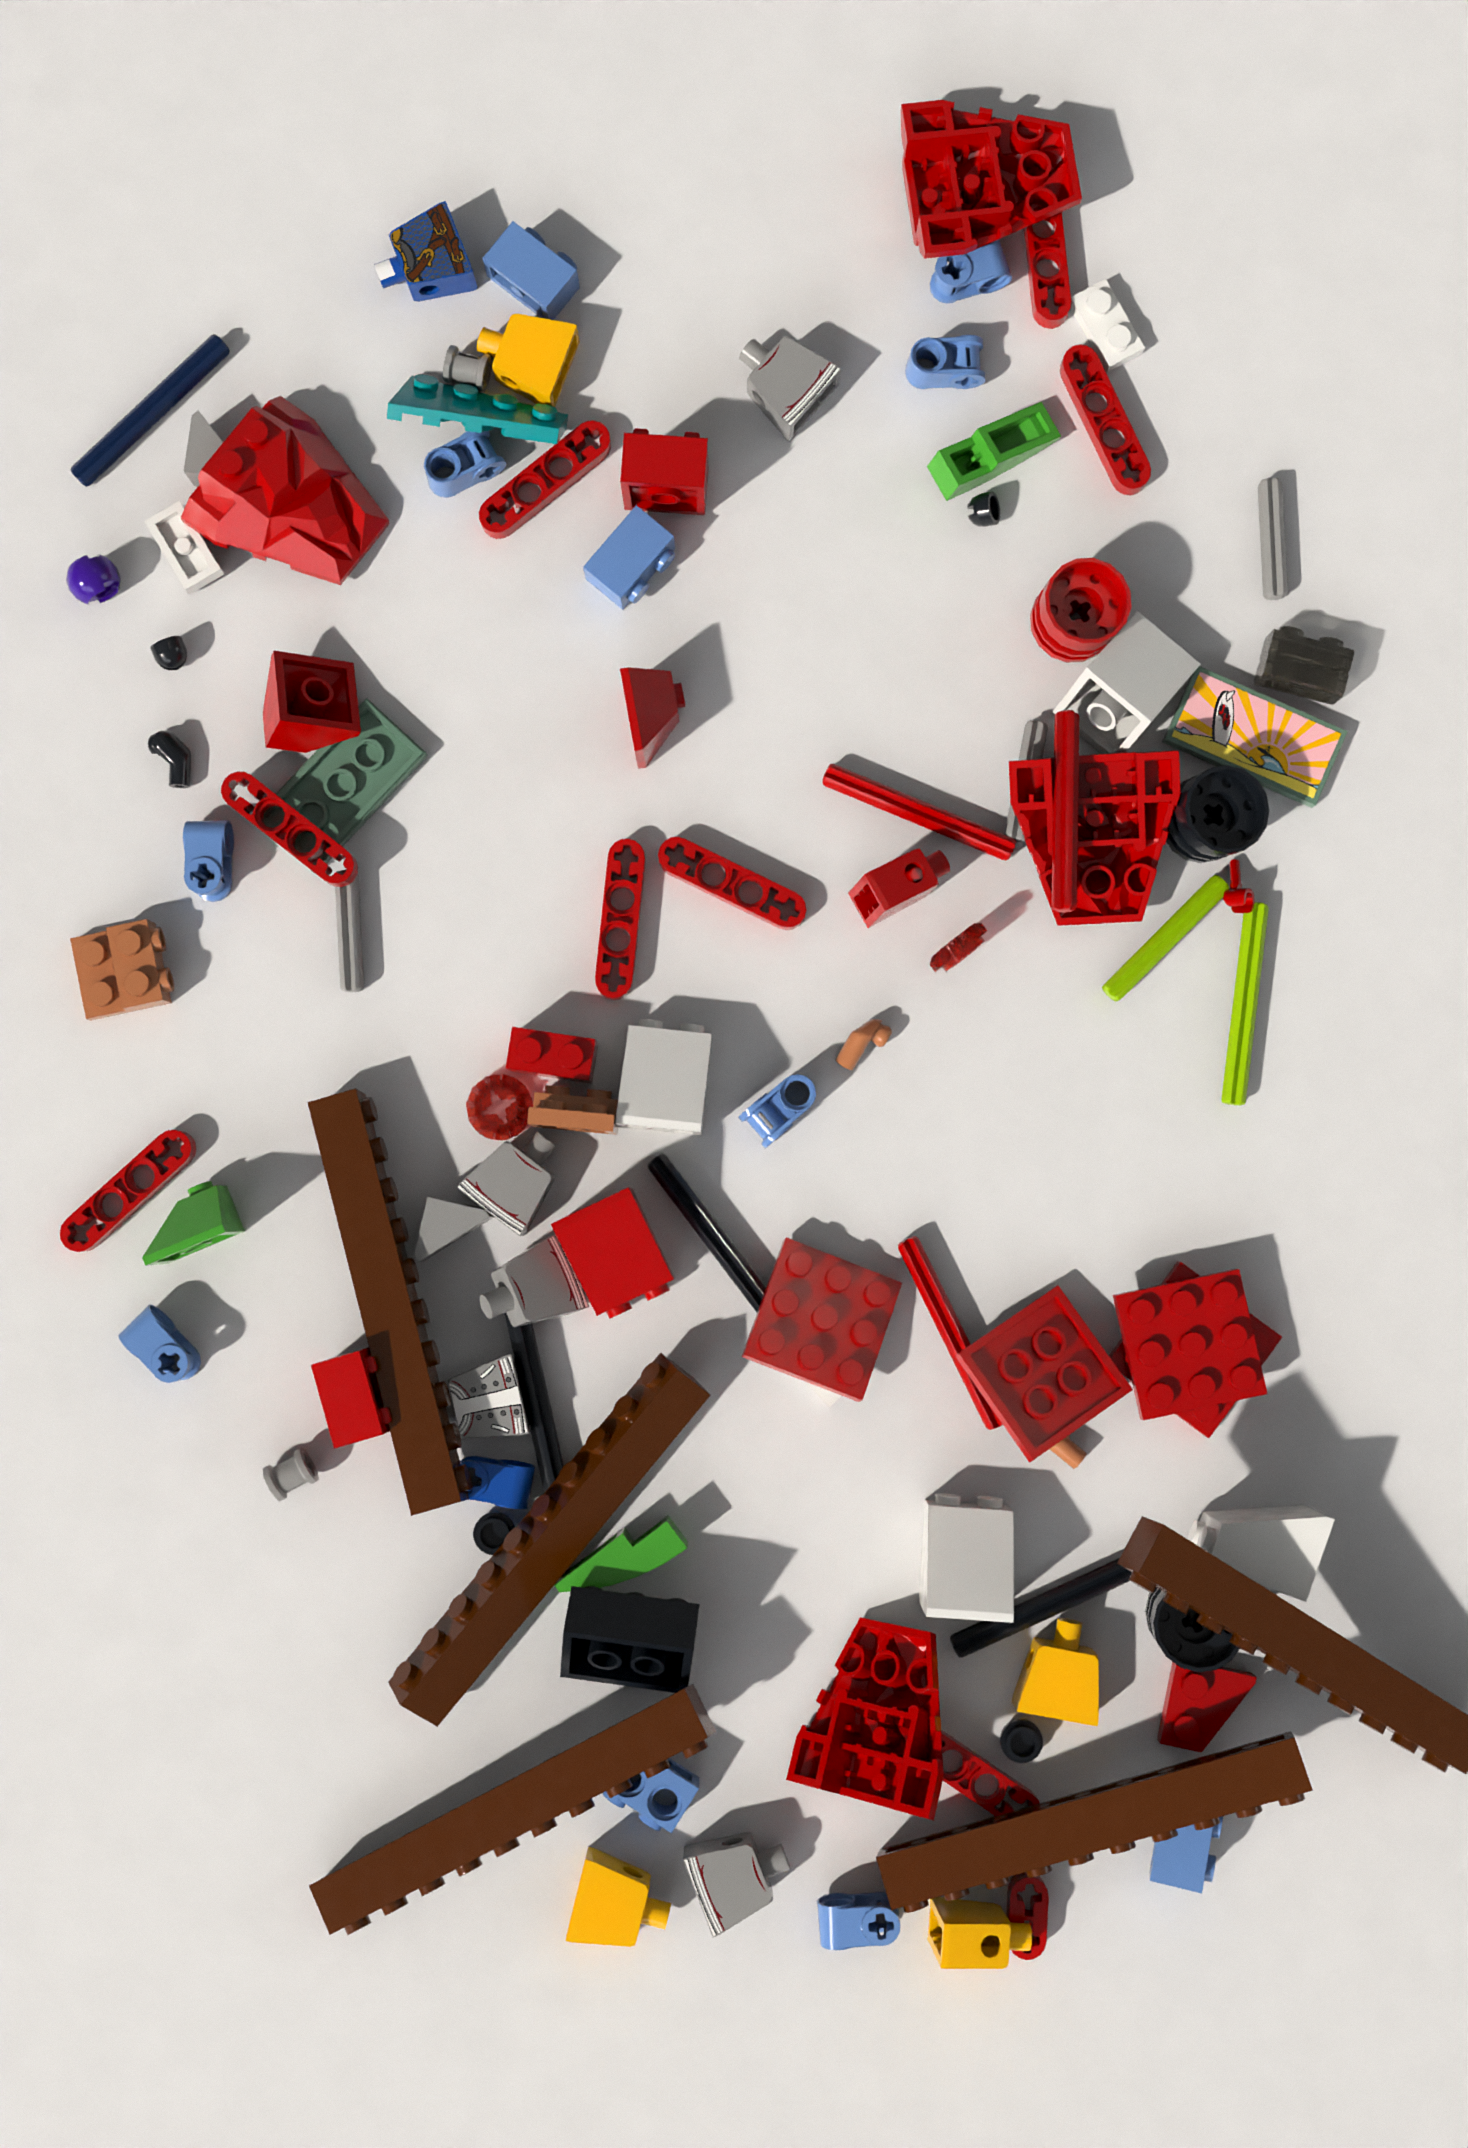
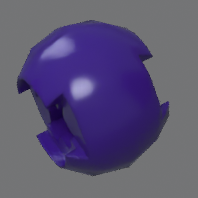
[66,554,121,605]

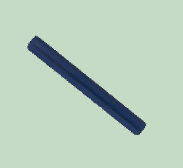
[70,334,230,487]

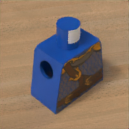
[374,201,478,302]

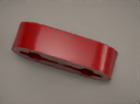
[1006,1872,1049,1960]

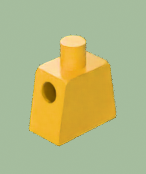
[477,313,580,407]
[1012,1617,1099,1727]
[565,1847,671,1947]
[927,1897,1032,1969]

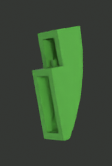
[927,402,1061,501]
[554,1515,688,1592]

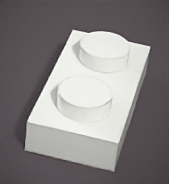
[1070,279,1145,373]
[144,500,224,595]

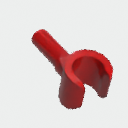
[1223,859,1255,913]

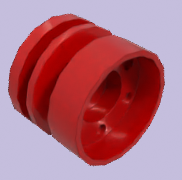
[1030,558,1132,663]

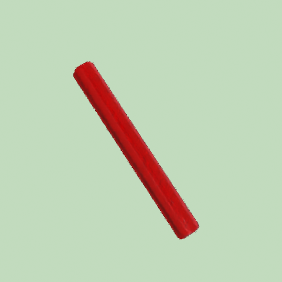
[1051,710,1080,913]
[822,764,1016,861]
[898,1236,1003,1430]

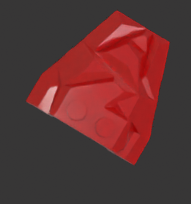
[900,100,1082,259]
[181,396,389,585]
[1009,750,1181,926]
[786,1617,944,1821]

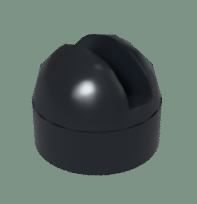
[967,491,1000,527]
[150,636,187,671]

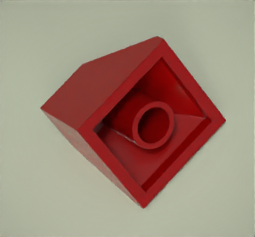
[263,650,361,753]
[620,667,685,769]

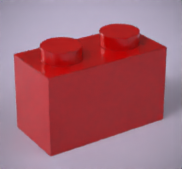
[506,1027,599,1084]

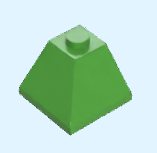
[142,1181,245,1266]

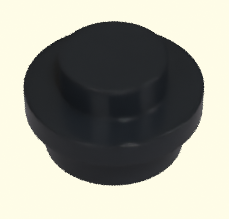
[473,1512,515,1555]
[1000,1719,1043,1763]

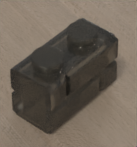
[1254,626,1355,705]

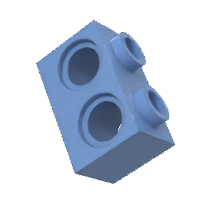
[603,1758,699,1833]

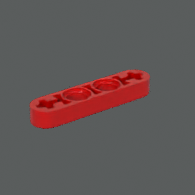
[1023,212,1071,329]
[1059,344,1151,496]
[479,420,611,539]
[221,771,358,887]
[658,837,806,930]
[595,839,646,1000]
[60,1130,196,1252]
[941,1730,1040,1816]

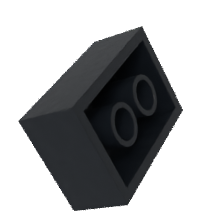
[560,1586,700,1693]

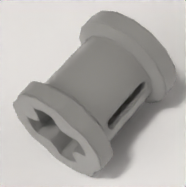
[443,345,492,392]
[263,1447,319,1501]

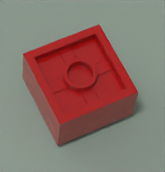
[620,428,709,515]
[311,1347,392,1449]

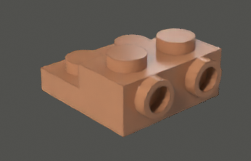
[70,919,174,1021]
[527,1085,618,1135]

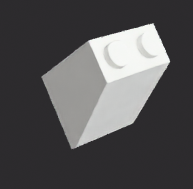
[1053,611,1201,754]
[615,1019,712,1135]
[918,1493,1014,1623]
[1187,1505,1335,1602]

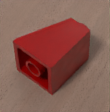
[551,1187,675,1319]

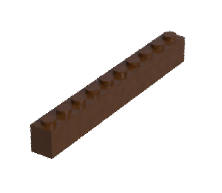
[307,1088,472,1516]
[388,1353,710,1727]
[1117,1516,1468,1774]
[309,1684,716,1935]
[876,1731,1313,1913]

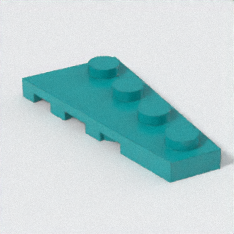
[387,374,568,444]

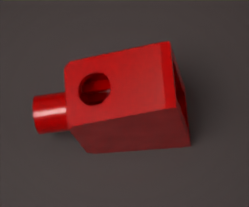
[848,848,950,928]

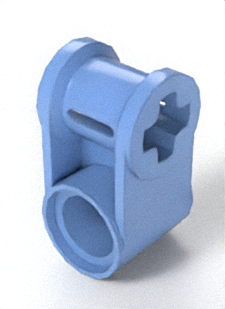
[929,239,1012,304]
[905,335,985,389]
[424,431,506,498]
[183,820,234,902]
[738,1074,816,1149]
[118,1304,201,1383]
[817,1892,901,1950]

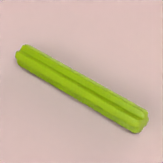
[1102,875,1230,1002]

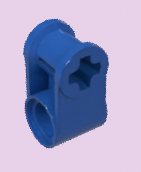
[460,1456,535,1510]

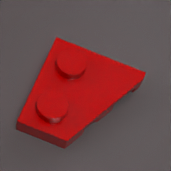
[1157,1662,1257,1753]

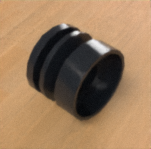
[1166,765,1270,863]
[1145,1588,1240,1672]

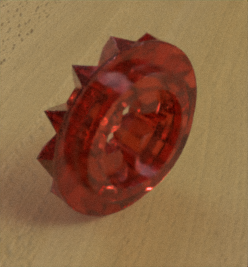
[929,923,988,973]
[466,1074,533,1140]

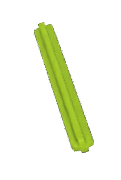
[1221,902,1269,1106]

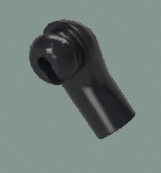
[147,731,191,788]

